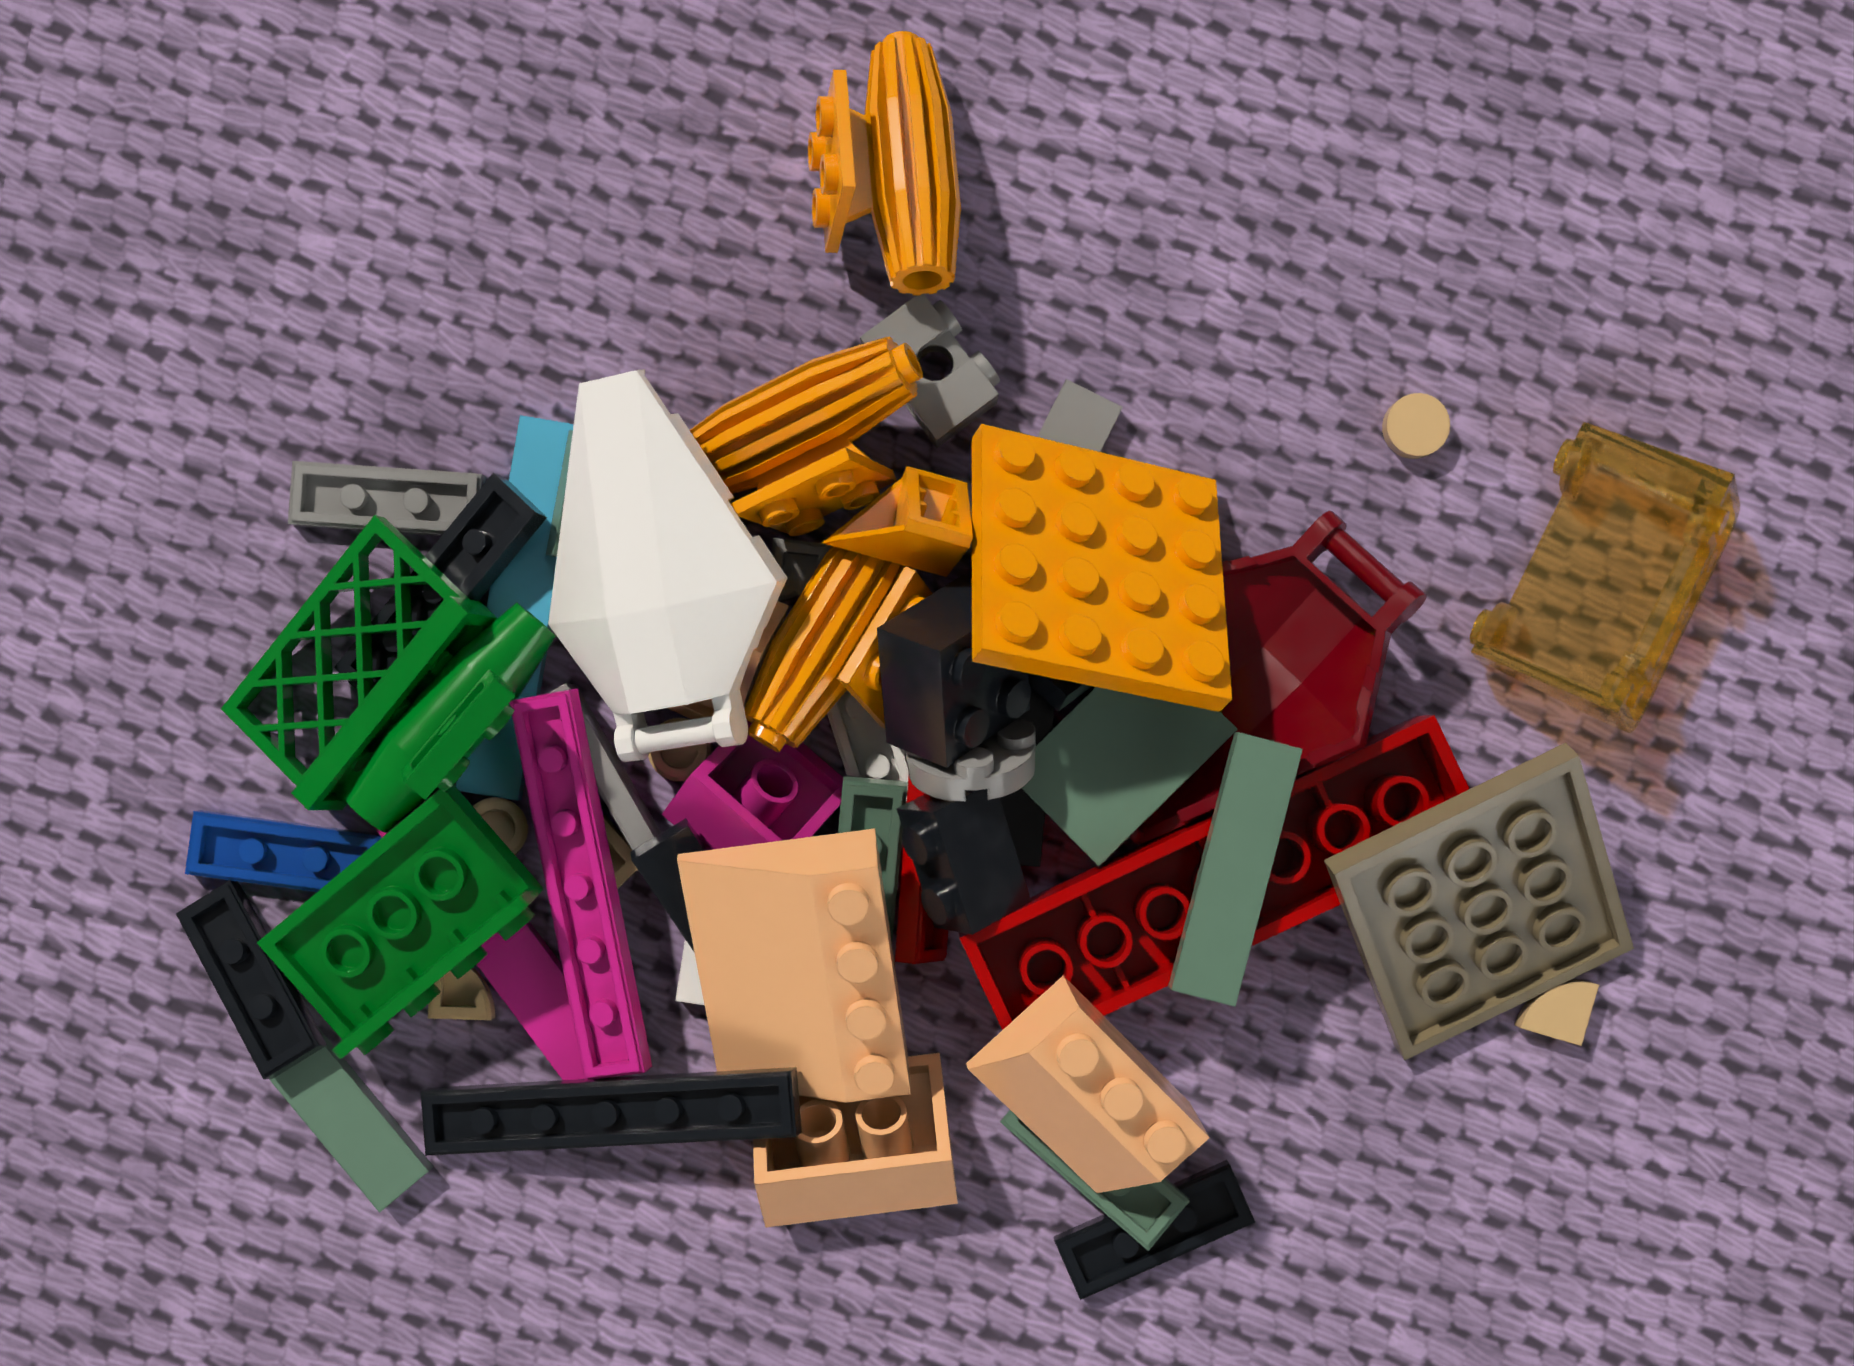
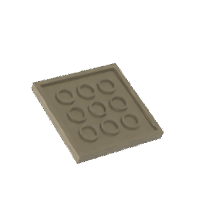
[1324,742,1634,1060]

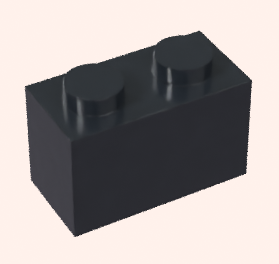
[896,789,1032,935]

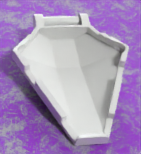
[548,369,787,762]

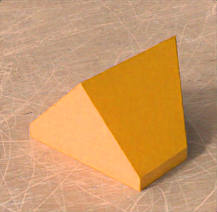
[822,465,973,577]

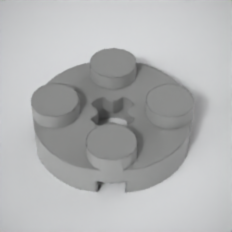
[905,719,1036,802]

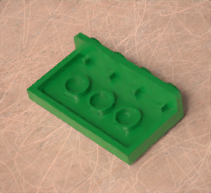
[257,785,544,1059]

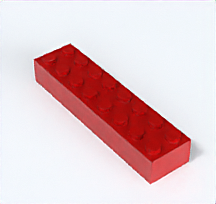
[958,715,1470,1030]

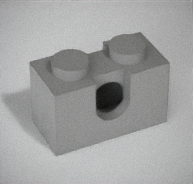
[860,294,1000,448]

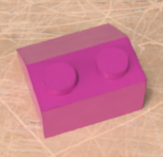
[662,720,843,850]

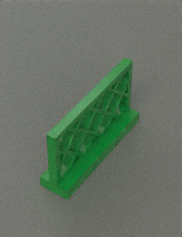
[221,515,497,810]

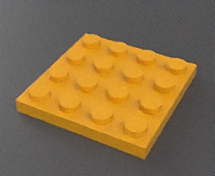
[972,424,1232,712]

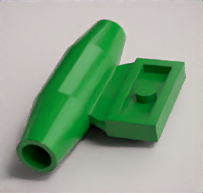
[346,602,556,833]

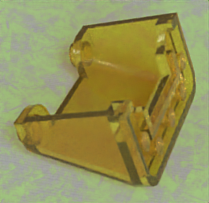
[1469,422,1740,733]

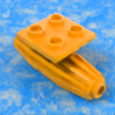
[808,31,961,296]
[690,337,923,536]
[744,546,933,752]

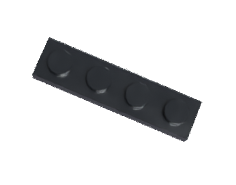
[334,473,547,691]

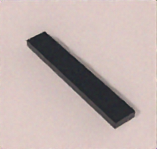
[420,1067,802,1156]

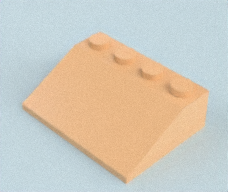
[677,828,911,1103]

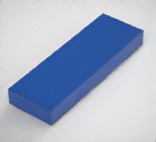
[185,810,382,892]

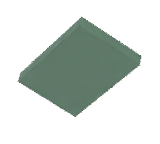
[1022,687,1238,866]

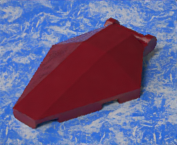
[1129,511,1427,845]

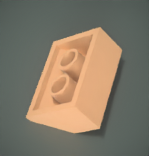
[966,976,1210,1193]
[753,1053,958,1228]

